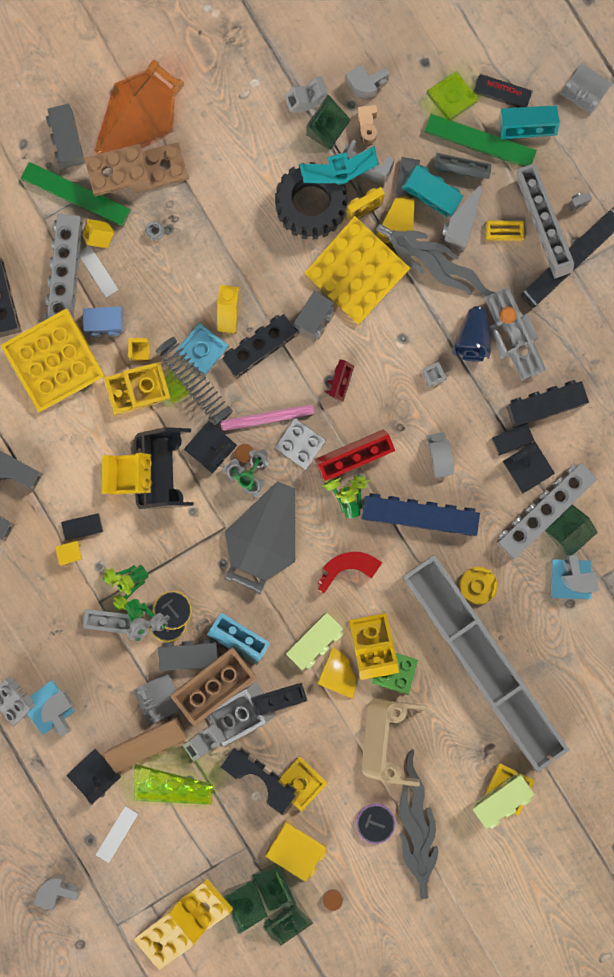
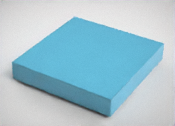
[176,322,229,376]
[551,560,591,599]
[27,680,75,735]

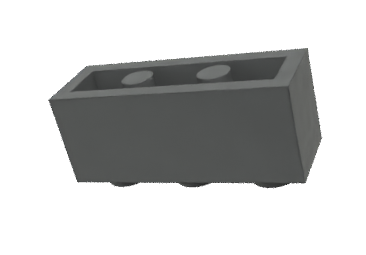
[46,103,85,168]
[158,639,219,671]

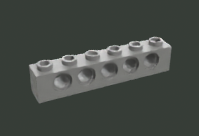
[516,163,574,278]
[44,214,83,320]
[496,463,598,559]

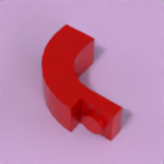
[317,552,383,593]

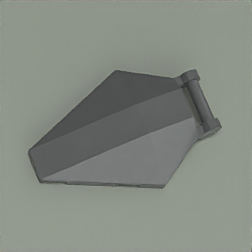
[225,481,295,595]

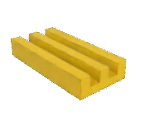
[486,221,524,241]

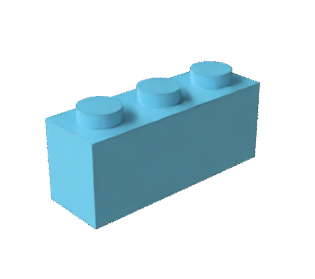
[207,613,270,665]

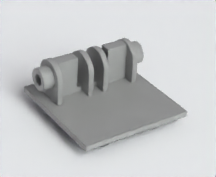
[560,63,612,114]
[275,418,326,470]
[133,674,181,725]
[0,677,35,726]

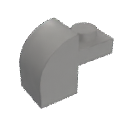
[345,65,390,99]
[285,76,328,113]
[426,432,454,478]
[561,555,599,593]
[42,689,75,737]
[182,724,225,761]
[34,874,82,910]

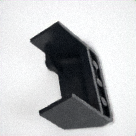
[134,427,194,509]

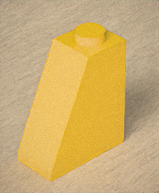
[376,196,414,248]
[217,284,242,334]

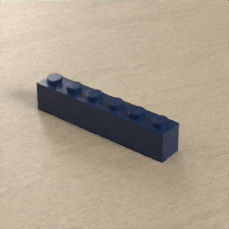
[361,493,480,536]

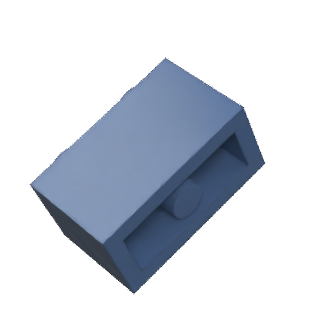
[83,306,125,337]

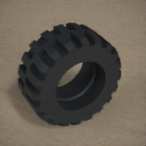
[275,162,348,240]

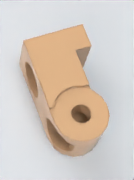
[357,105,377,145]

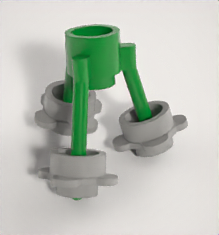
[222,449,269,497]
[125,599,170,641]

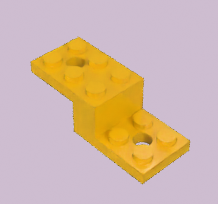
[134,879,233,970]

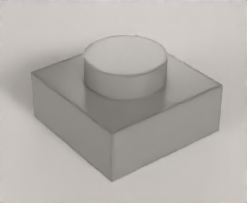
[568,192,592,211]
[421,362,447,388]

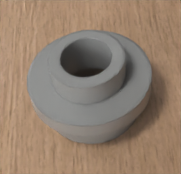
[145,221,165,241]

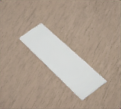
[80,245,119,298]
[96,806,138,863]

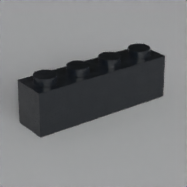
[506,380,589,428]

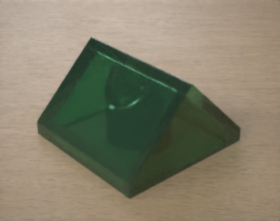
[306,95,351,150]
[545,504,598,556]
[252,863,296,911]
[224,879,268,934]
[263,897,313,946]

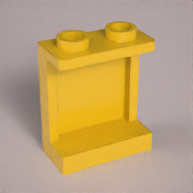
[102,453,151,495]
[266,819,328,882]

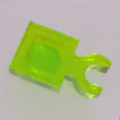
[165,368,189,404]

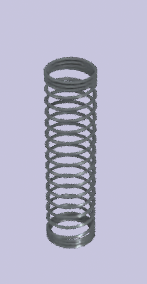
[155,337,233,426]

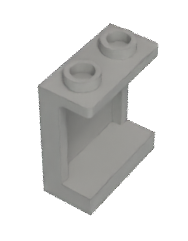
[343,140,394,188]

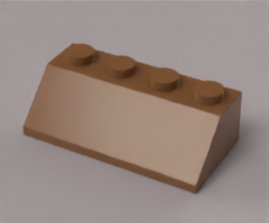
[170,647,256,726]
[103,715,189,774]

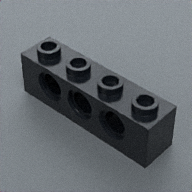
[0,257,22,337]
[222,314,298,379]

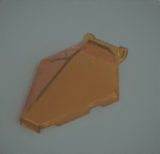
[95,59,184,154]

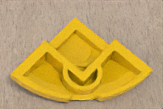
[317,647,356,699]

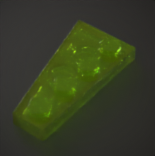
[134,764,213,805]

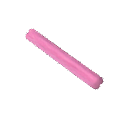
[221,404,314,431]

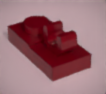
[324,359,354,402]

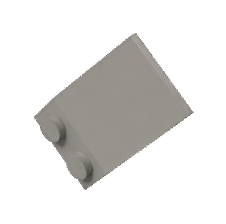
[440,186,482,252]
[206,682,276,747]

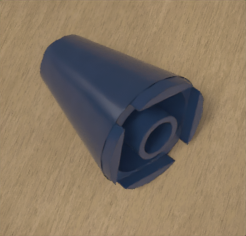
[452,306,491,362]

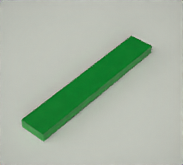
[424,114,537,167]
[21,162,131,227]

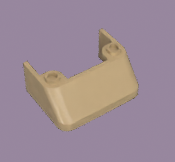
[362,699,427,786]

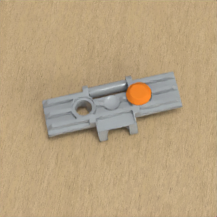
[484,287,546,381]

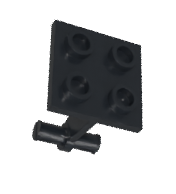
[184,421,238,474]
[502,441,555,494]
[66,748,121,805]

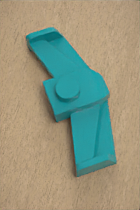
[299,145,379,185]

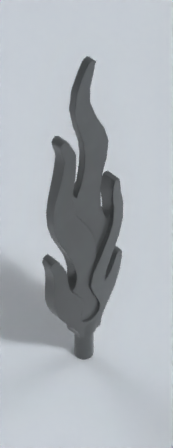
[376,223,495,296]
[399,749,438,899]

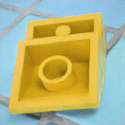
[103,362,170,416]
[349,613,399,680]

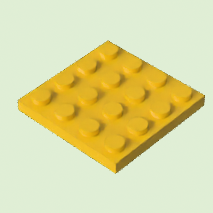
[304,216,411,325]
[0,308,106,413]

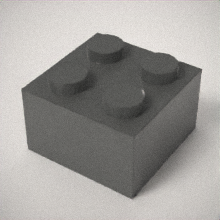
[294,291,335,342]

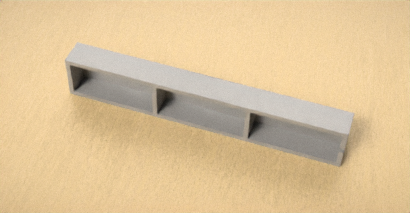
[401,555,570,773]

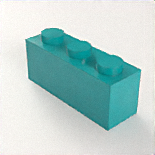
[498,105,560,139]
[400,165,464,218]

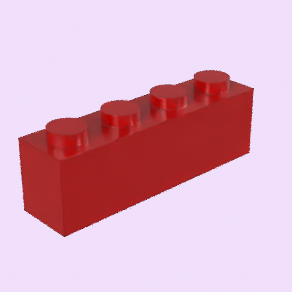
[314,429,395,481]

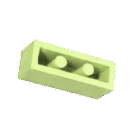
[286,612,343,670]
[470,772,535,829]

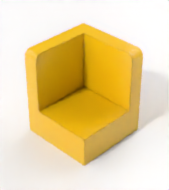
[82,219,114,248]
[128,338,150,361]
[55,541,82,566]

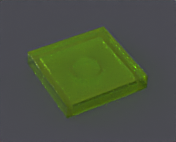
[426,71,479,121]

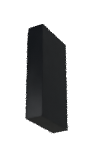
[491,424,535,456]
[61,513,104,541]

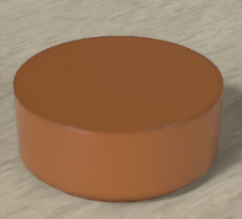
[235,444,253,463]
[323,889,343,911]

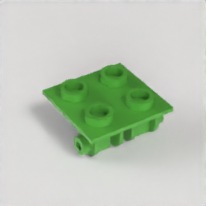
[371,653,418,695]

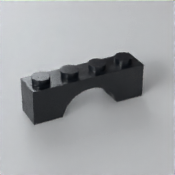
[221,747,299,815]

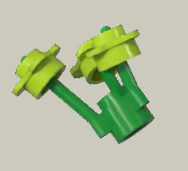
[322,474,370,519]
[102,564,149,611]

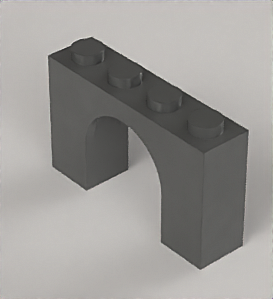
[0,451,43,541]

